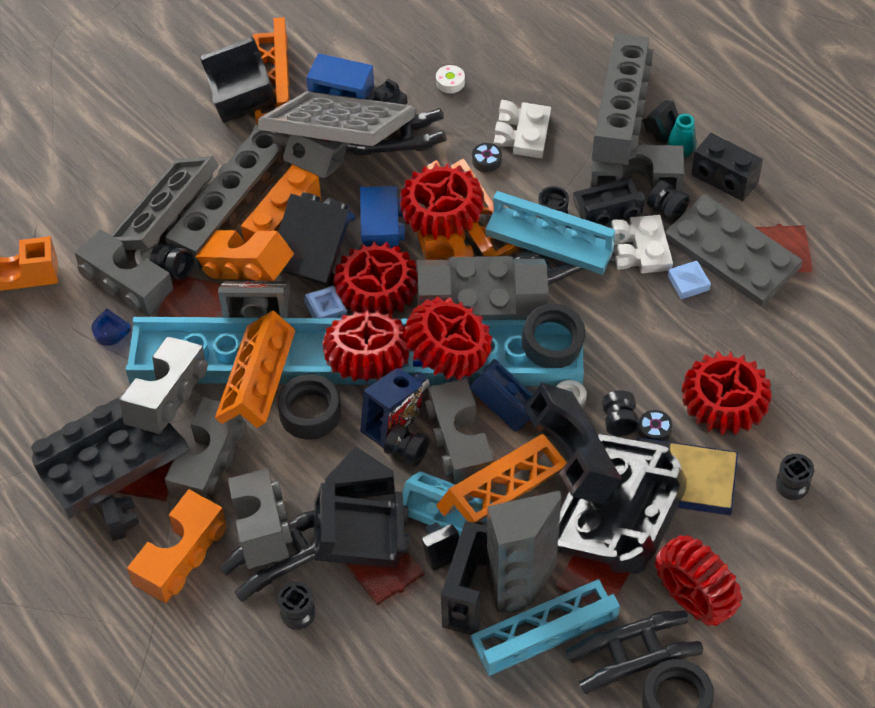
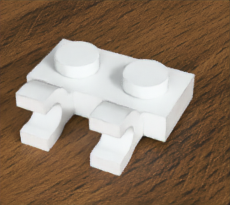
[494,100,551,159]
[611,215,673,273]

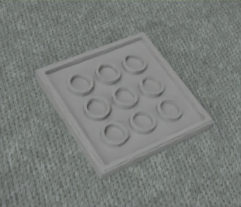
[258,91,415,146]

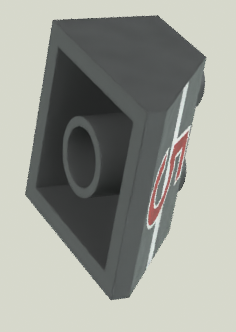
[218,280,292,318]

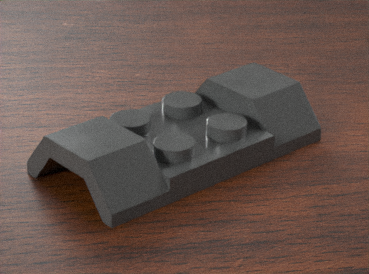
[417,256,549,320]

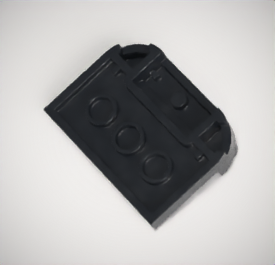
[31,391,189,519]
[557,434,687,574]

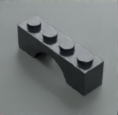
[524,382,623,505]

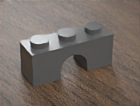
[590,144,684,191]
[75,229,174,316]
[119,337,208,434]
[424,378,494,485]
[165,397,246,500]
[228,468,293,569]

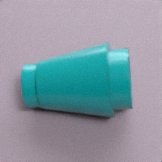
[667,114,697,157]

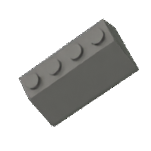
[487,491,561,612]

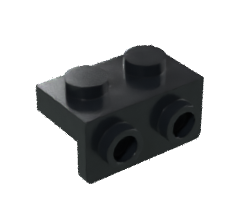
[573,178,645,225]

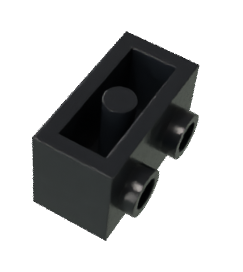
[691,132,763,202]

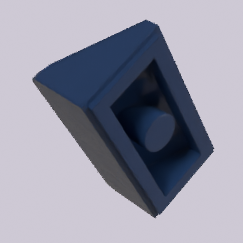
[469,359,532,432]

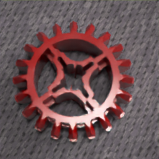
[400,162,484,241]
[333,241,418,315]
[404,296,493,380]
[322,310,410,383]
[681,351,772,436]
[654,535,743,626]

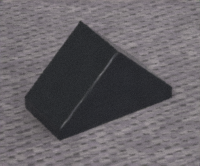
[325,446,395,498]

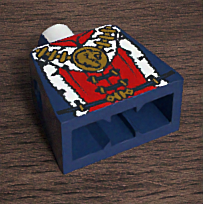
[360,368,429,448]

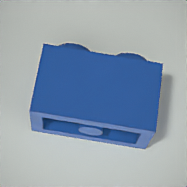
[306,53,374,99]
[360,186,405,249]

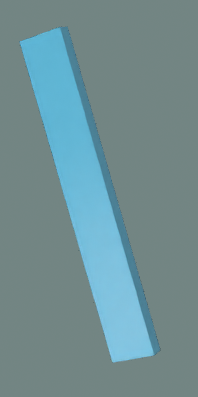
[126,317,584,386]

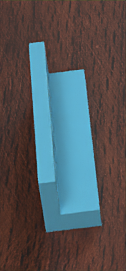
[485,191,615,275]
[403,471,493,537]
[470,579,620,676]

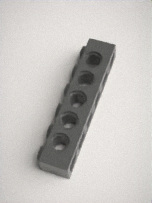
[592,33,654,165]
[165,124,288,270]

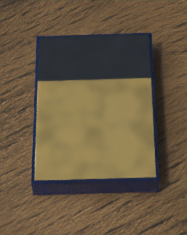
[637,437,738,516]

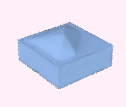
[668,261,711,300]
[304,286,347,318]

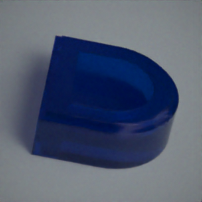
[91,309,132,346]

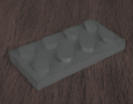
[111,156,219,250]
[665,194,803,307]

